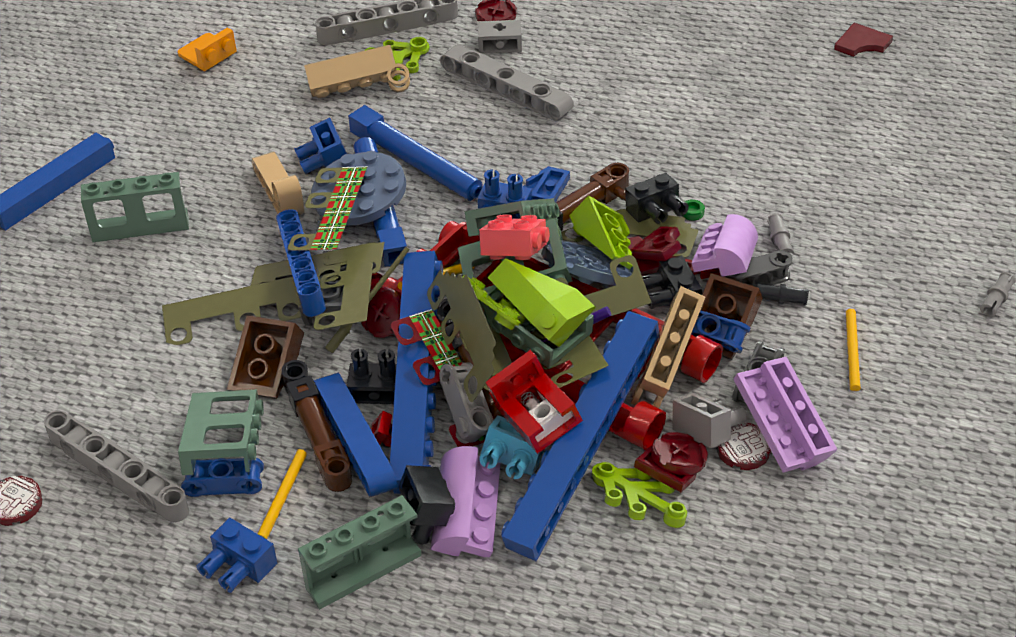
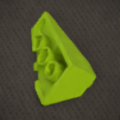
[569,196,632,269]
[488,258,596,347]

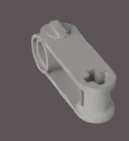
[440,362,493,443]

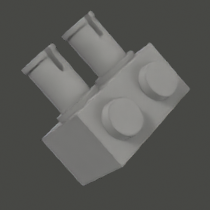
[673,392,747,448]

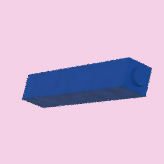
[0,132,115,231]

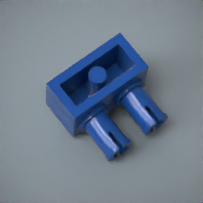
[294,117,347,174]
[477,169,532,219]
[196,517,278,593]

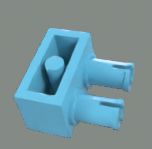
[479,415,544,479]

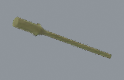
[325,247,410,353]

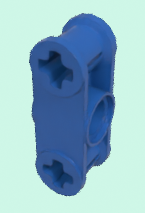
[691,310,751,353]
[181,458,264,497]

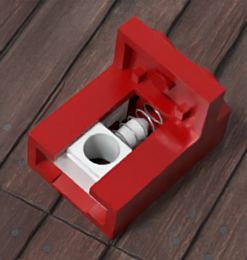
[485,350,583,454]

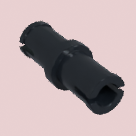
[756,283,809,305]

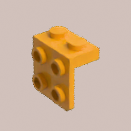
[177,27,237,72]

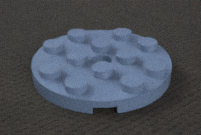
[311,151,406,225]
[541,241,641,288]

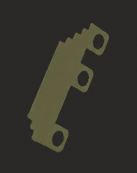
[561,209,699,258]
[427,270,496,402]

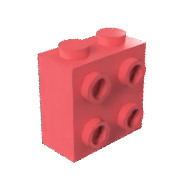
[479,215,550,260]

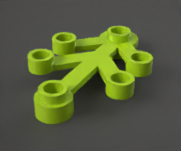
[365,37,430,81]
[462,275,526,330]
[591,462,688,528]

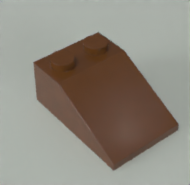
[701,273,763,360]
[227,315,305,399]

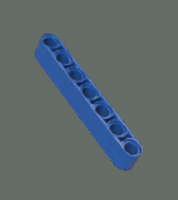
[276,209,326,317]
[314,372,398,498]

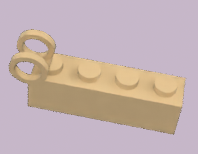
[304,45,410,98]
[630,286,705,408]

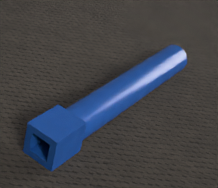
[348,105,483,201]
[353,137,407,267]

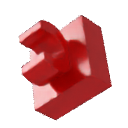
[370,411,392,447]

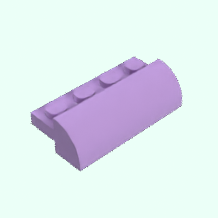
[692,214,758,277]
[733,357,837,473]
[431,446,500,557]

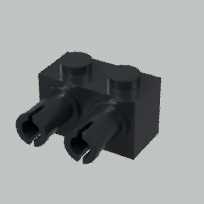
[625,173,689,224]
[642,255,702,309]
[346,349,397,404]
[398,465,455,544]

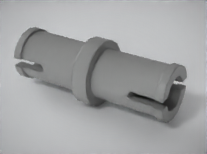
[767,213,794,256]
[980,272,1016,317]

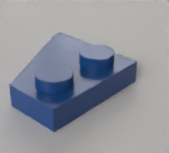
[522,166,570,202]

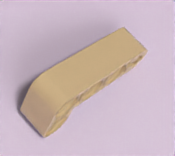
[251,152,305,215]

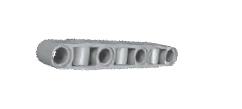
[315,0,458,45]
[440,44,574,121]
[44,410,189,522]

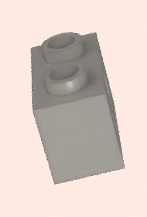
[478,20,522,53]

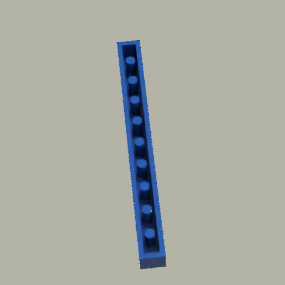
[390,251,443,494]
[501,311,660,561]

